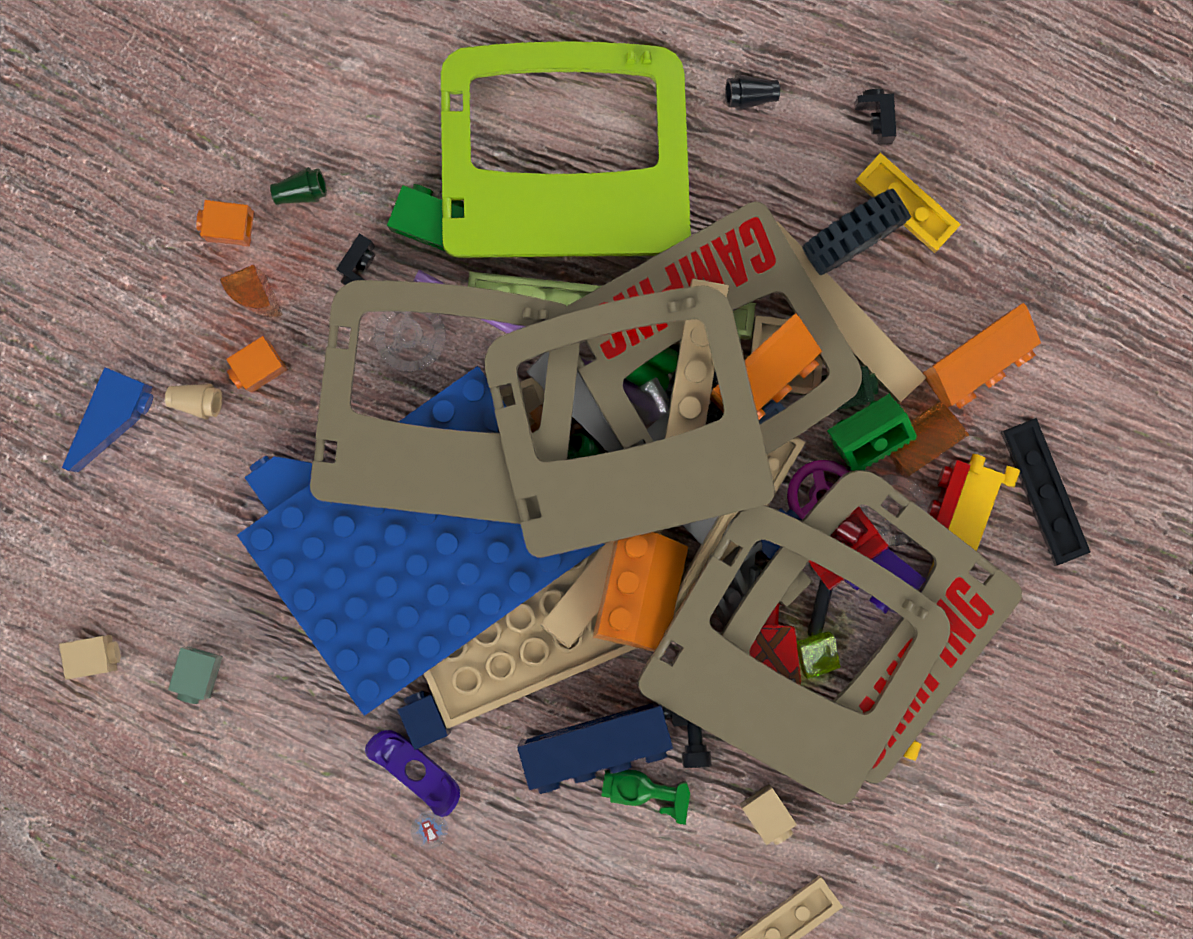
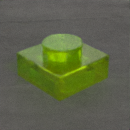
[797,631,841,679]

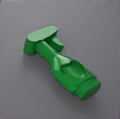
[601,769,690,825]

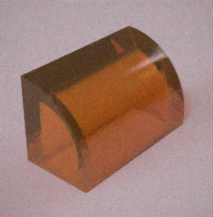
[220,265,283,317]
[888,402,969,478]

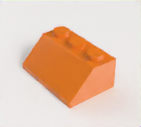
[922,302,1041,409]
[710,313,822,420]
[593,532,688,654]

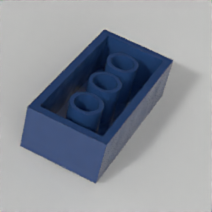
[517,702,673,794]

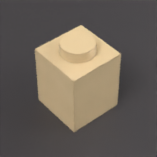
[59,635,121,680]
[740,784,797,845]

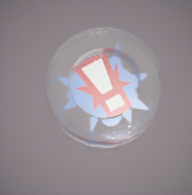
[411,811,448,849]

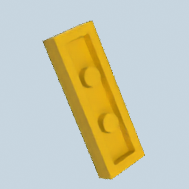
[855,152,961,253]

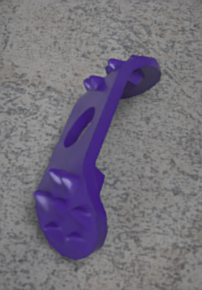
[365,730,460,817]

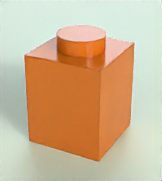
[196,200,254,247]
[226,336,288,393]

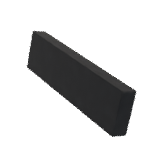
[1001,418,1091,566]

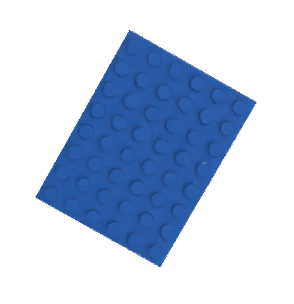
[237,366,605,716]

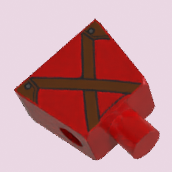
[749,603,801,685]

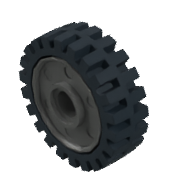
[802,188,911,275]

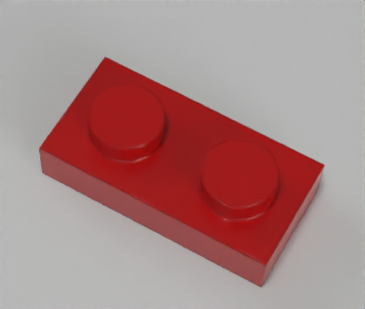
[927,460,971,530]

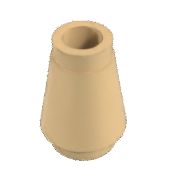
[165,384,222,420]

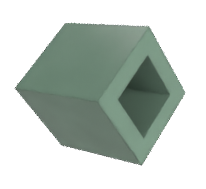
[168,646,223,704]

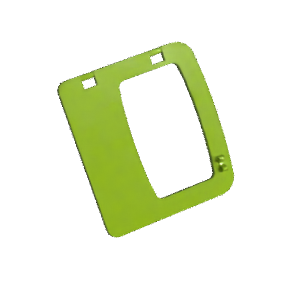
[441,41,691,258]

